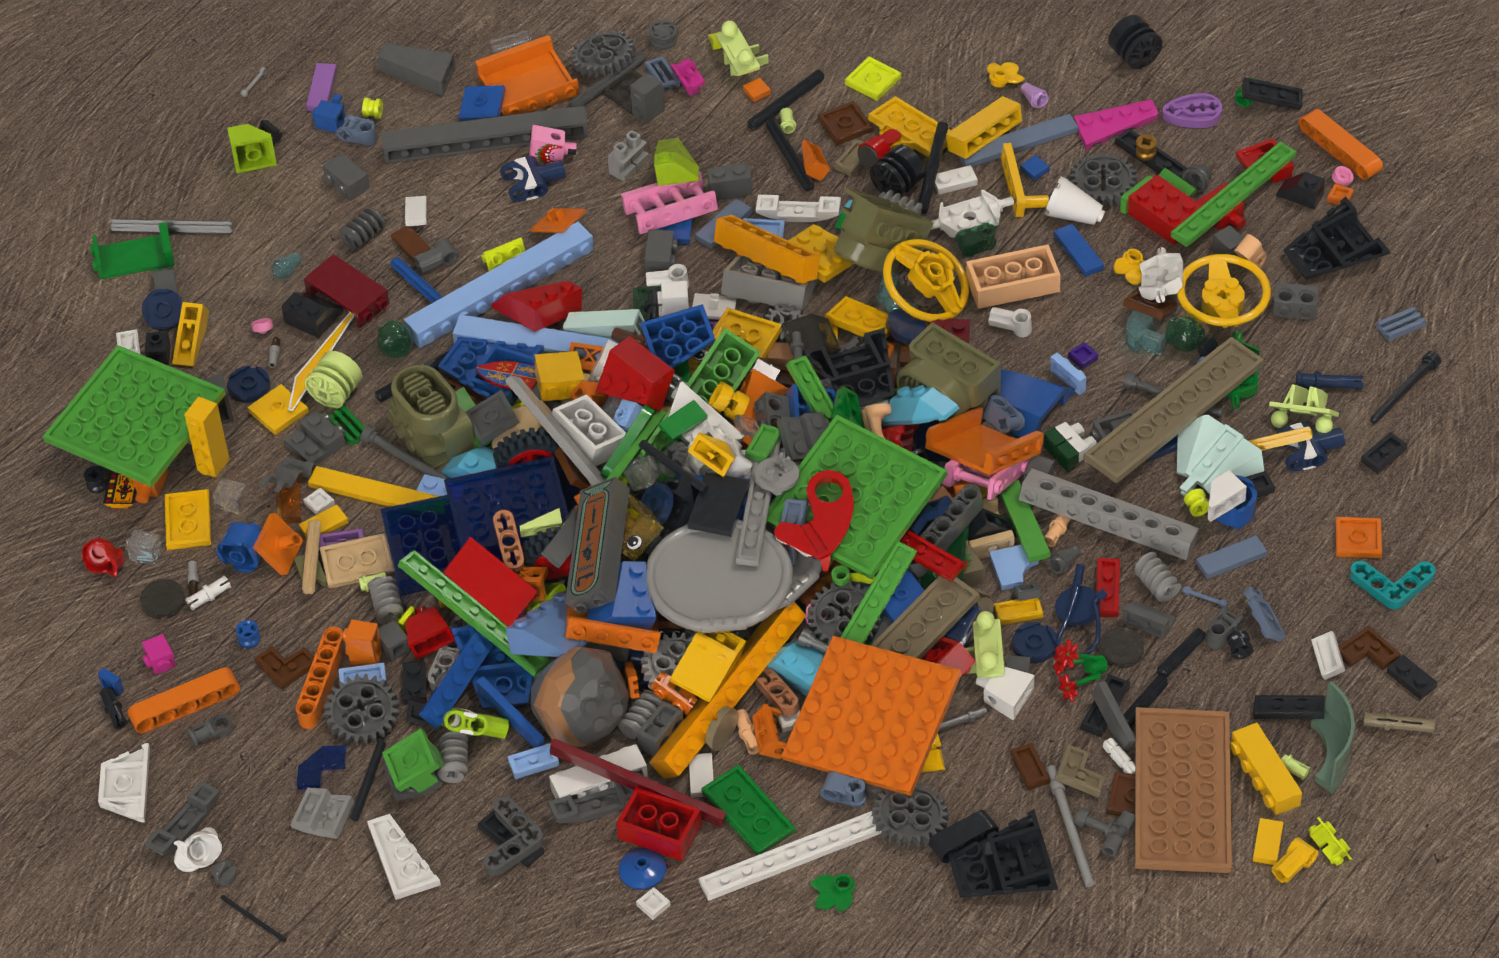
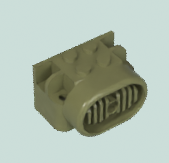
[834,188,934,275]
[896,322,1001,423]
[385,365,475,470]

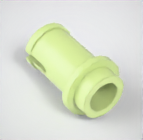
[779,108,796,134]
[359,572,386,592]
[1281,754,1311,781]

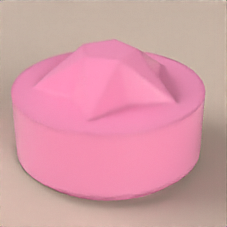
[1332,166,1354,187]
[251,318,273,334]

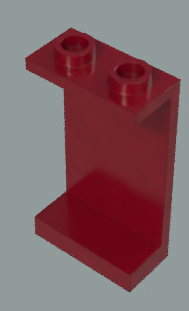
[304,254,390,328]

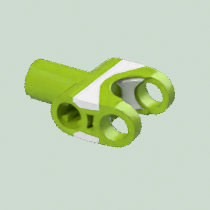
[441,707,509,739]

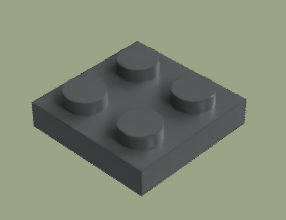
[465,390,520,445]

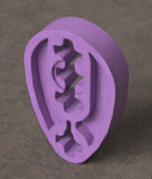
[1162,93,1222,128]

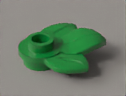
[810,874,855,912]

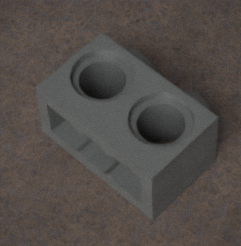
[1273,282,1319,319]
[754,392,790,445]
[637,700,683,756]

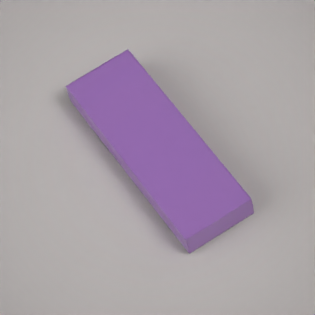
[306,63,337,111]

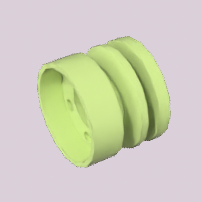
[305,351,363,408]

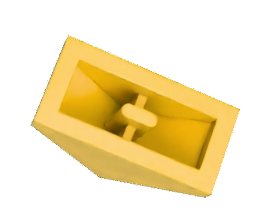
[687,433,735,477]

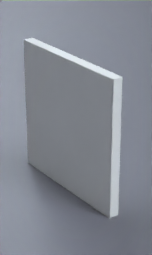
[692,293,737,320]

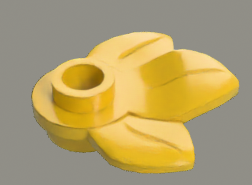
[987,62,1025,88]
[1114,249,1144,285]

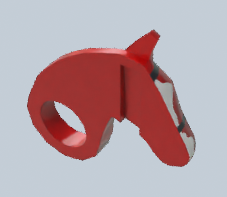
[774,470,854,572]

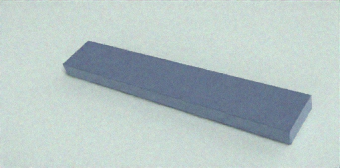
[957,113,1078,167]

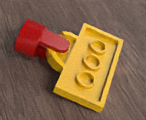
[857,96,951,170]

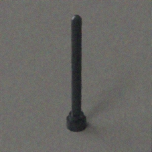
[1370,351,1441,423]

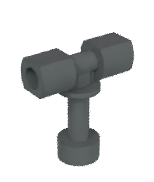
[1074,807,1135,858]

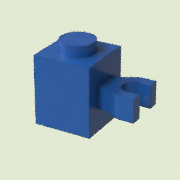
[312,94,346,133]

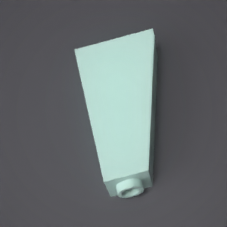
[563,309,646,344]

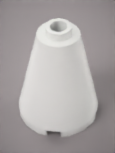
[1044,176,1105,225]

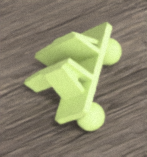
[716,21,769,76]
[1269,384,1339,433]
[965,611,1006,679]

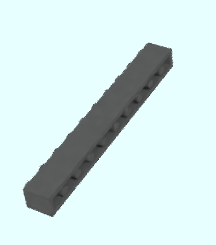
[381,106,589,164]

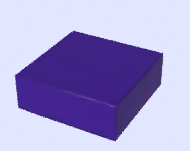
[1068,342,1099,369]

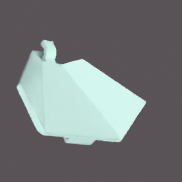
[1177,415,1264,497]

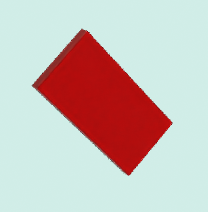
[443,537,540,627]

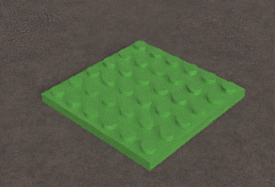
[43,345,226,487]
[767,415,948,579]

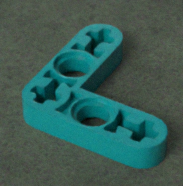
[1350,561,1436,610]

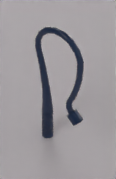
[1056,564,1108,655]

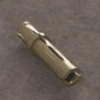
[1363,712,1435,734]

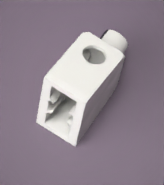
[976,667,1035,720]

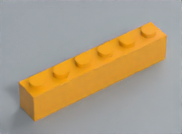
[714,215,820,284]

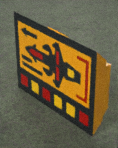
[103,473,136,508]

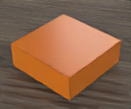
[743,78,771,102]
[1327,183,1354,206]

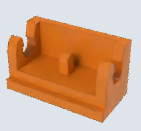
[752,704,787,759]

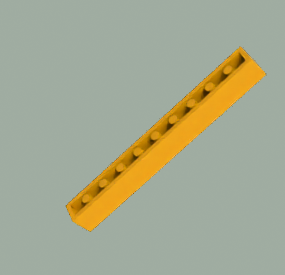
[649,602,806,779]

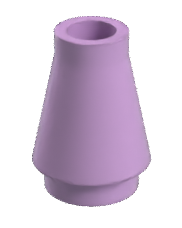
[1020,82,1049,108]

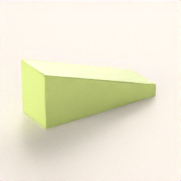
[520,508,562,537]

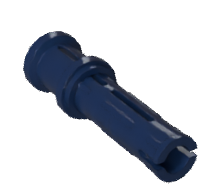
[1296,371,1363,389]

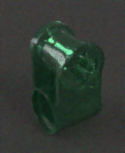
[955,223,997,257]

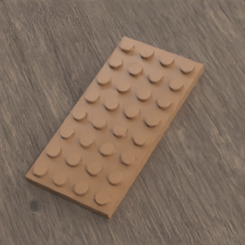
[1135,707,1232,873]

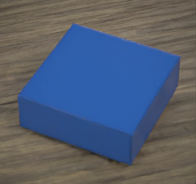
[1020,155,1050,181]
[98,668,124,696]

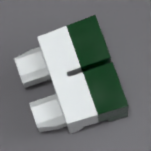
[1043,422,1097,473]

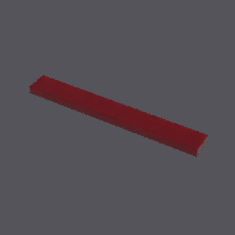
[550,739,726,828]

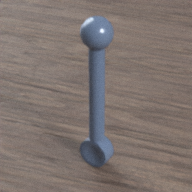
[1183,586,1228,608]

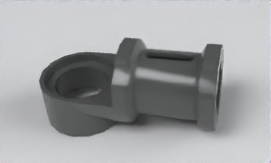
[186,714,234,747]

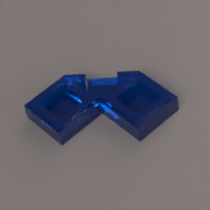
[297,745,347,790]

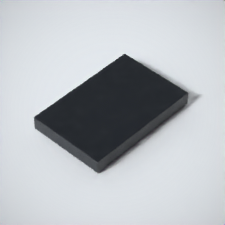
[687,472,750,537]

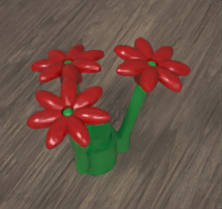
[1053,639,1108,702]

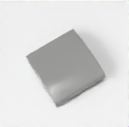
[291,788,355,839]

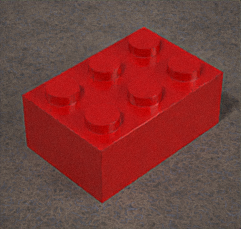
[1128,175,1202,246]
[616,787,702,862]

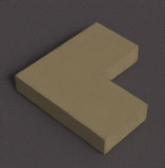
[1054,744,1106,797]

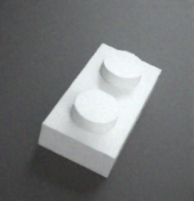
[934,165,978,195]

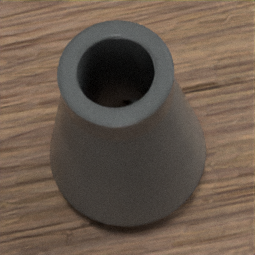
[1048,545,1081,574]

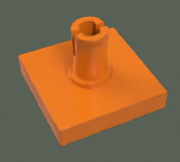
[253,513,304,576]

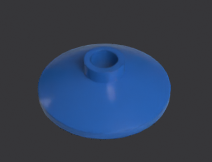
[619,848,666,890]

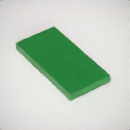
[701,764,796,855]

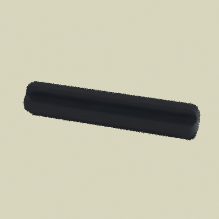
[1157,628,1206,678]
[1123,675,1168,727]

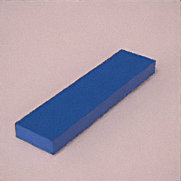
[476,676,544,748]

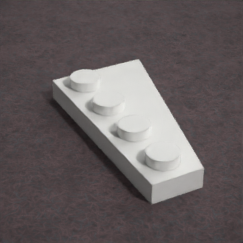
[367,814,441,900]

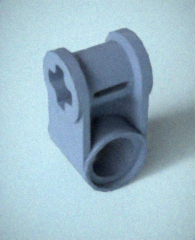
[336,115,378,146]
[983,395,1025,434]
[820,771,867,808]

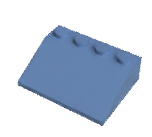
[506,592,589,657]

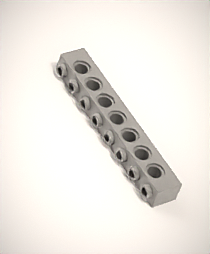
[1019,468,1199,560]

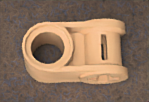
[1234,234,1266,267]

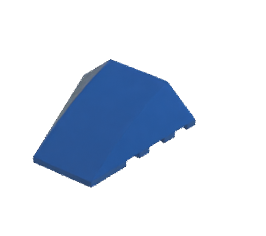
[438,337,544,406]
[983,369,1075,438]
[451,626,533,710]

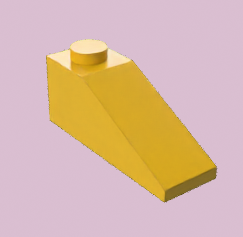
[172,302,210,367]

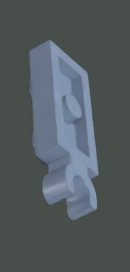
[1244,586,1286,642]

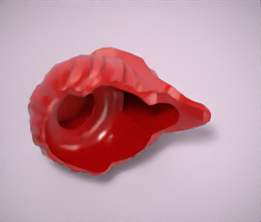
[882,424,919,452]
[81,537,125,577]

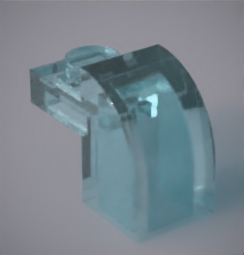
[1125,310,1166,356]

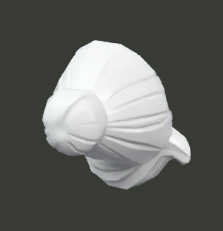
[174,827,222,872]

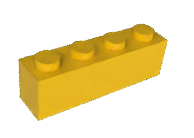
[946,96,1022,159]
[184,396,230,478]
[1230,722,1302,816]

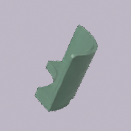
[1311,681,1355,794]

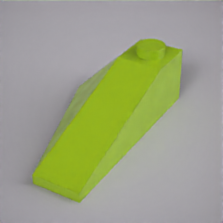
[654,138,699,186]

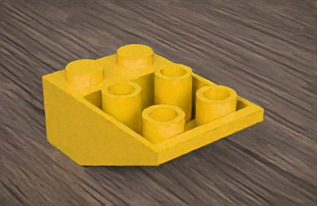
[669,631,746,703]

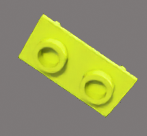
[481,237,525,271]
[1309,817,1352,866]

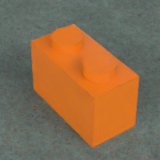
[343,619,383,666]

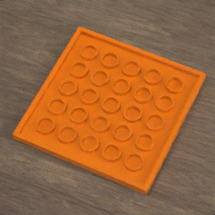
[781,636,962,796]

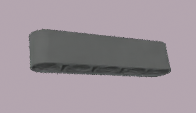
[908,484,984,577]

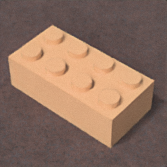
[966,245,1060,309]

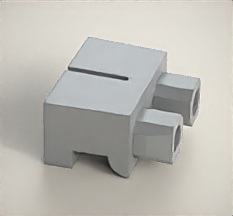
[608,130,649,182]

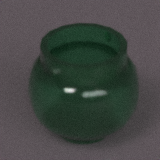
[1165,315,1205,352]
[377,320,413,358]

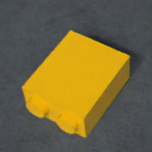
[534,351,585,401]

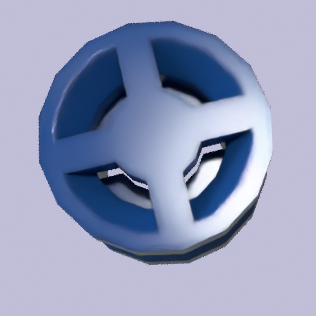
[236,620,260,649]

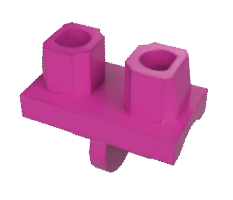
[671,58,705,95]

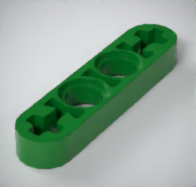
[601,405,655,478]

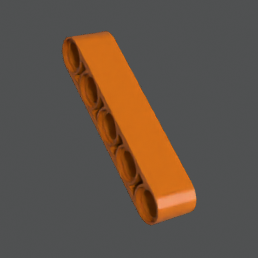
[1298,109,1383,181]
[296,627,346,729]
[127,667,240,733]

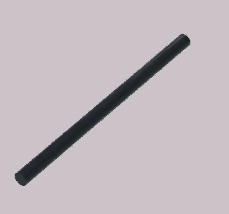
[220,895,287,942]

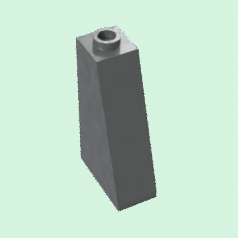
[377,43,455,96]

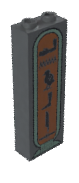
[565,477,630,614]

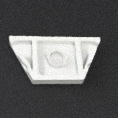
[668,382,744,445]
[98,743,150,822]

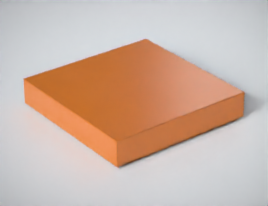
[1335,517,1382,558]

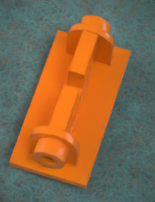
[650,672,698,715]

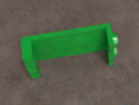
[90,222,175,280]

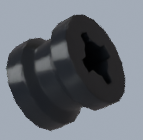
[84,466,108,493]
[1227,630,1253,659]

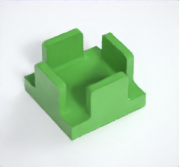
[382,728,444,793]

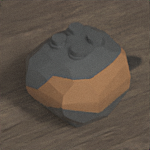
[531,647,629,747]

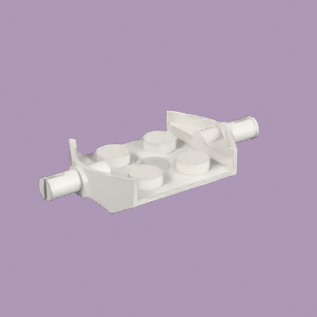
[931,190,1014,238]
[1138,247,1183,303]

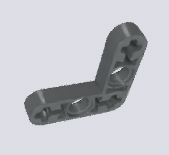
[483,796,544,876]

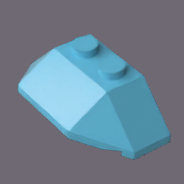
[882,385,959,426]
[440,445,527,508]
[766,640,825,696]

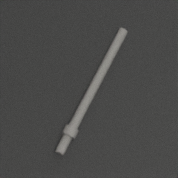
[1047,765,1094,887]

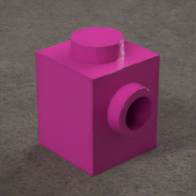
[142,634,176,675]

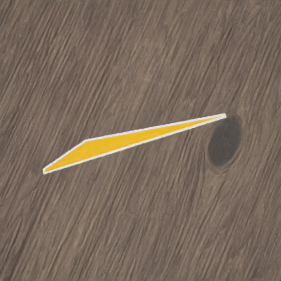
[288,312,355,411]

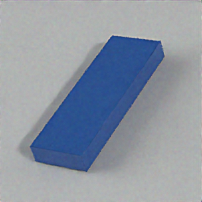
[1054,224,1104,277]

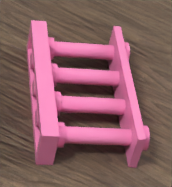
[621,171,718,234]
[942,459,1030,500]

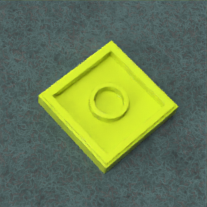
[845,56,901,101]

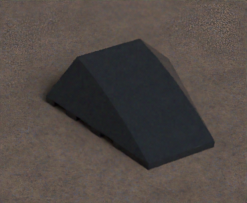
[1283,196,1390,280]
[803,328,895,407]
[623,475,694,555]
[949,809,1058,898]

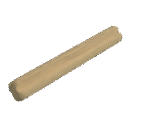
[302,520,321,594]

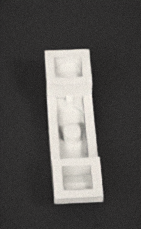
[756,195,841,222]

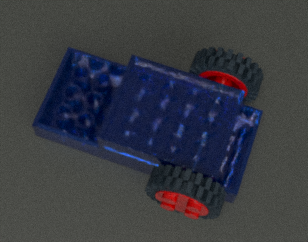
[380,428,582,596]

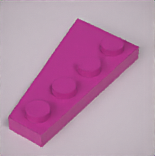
[1074,99,1159,150]

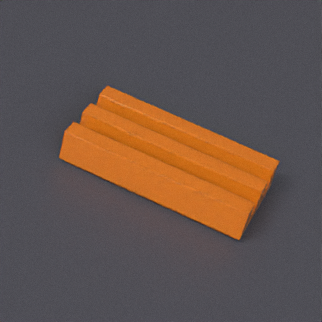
[623,661,640,699]

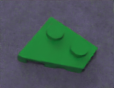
[832,386,865,428]

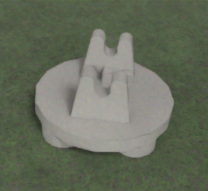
[754,452,800,495]

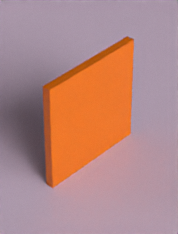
[530,208,586,233]

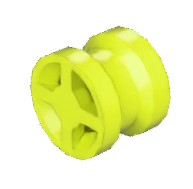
[362,97,383,119]
[1184,489,1209,517]

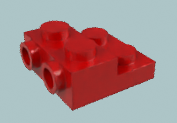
[1236,138,1294,183]

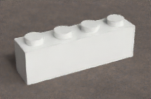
[549,744,648,800]

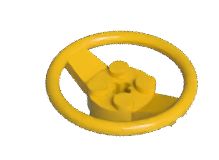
[883,239,969,322]
[1177,254,1271,328]

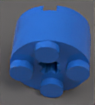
[1215,475,1257,529]
[216,522,262,572]

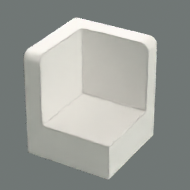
[725,442,752,478]

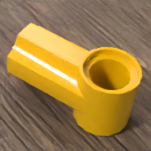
[1272,837,1319,883]

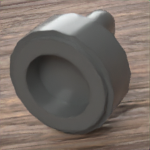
[212,860,237,886]

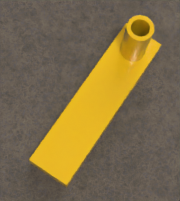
[1001,143,1049,217]

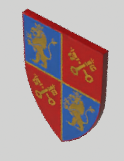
[476,361,537,391]

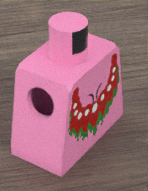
[529,125,576,166]

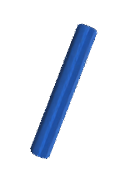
[390,257,443,303]

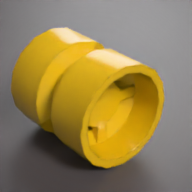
[708,382,750,421]

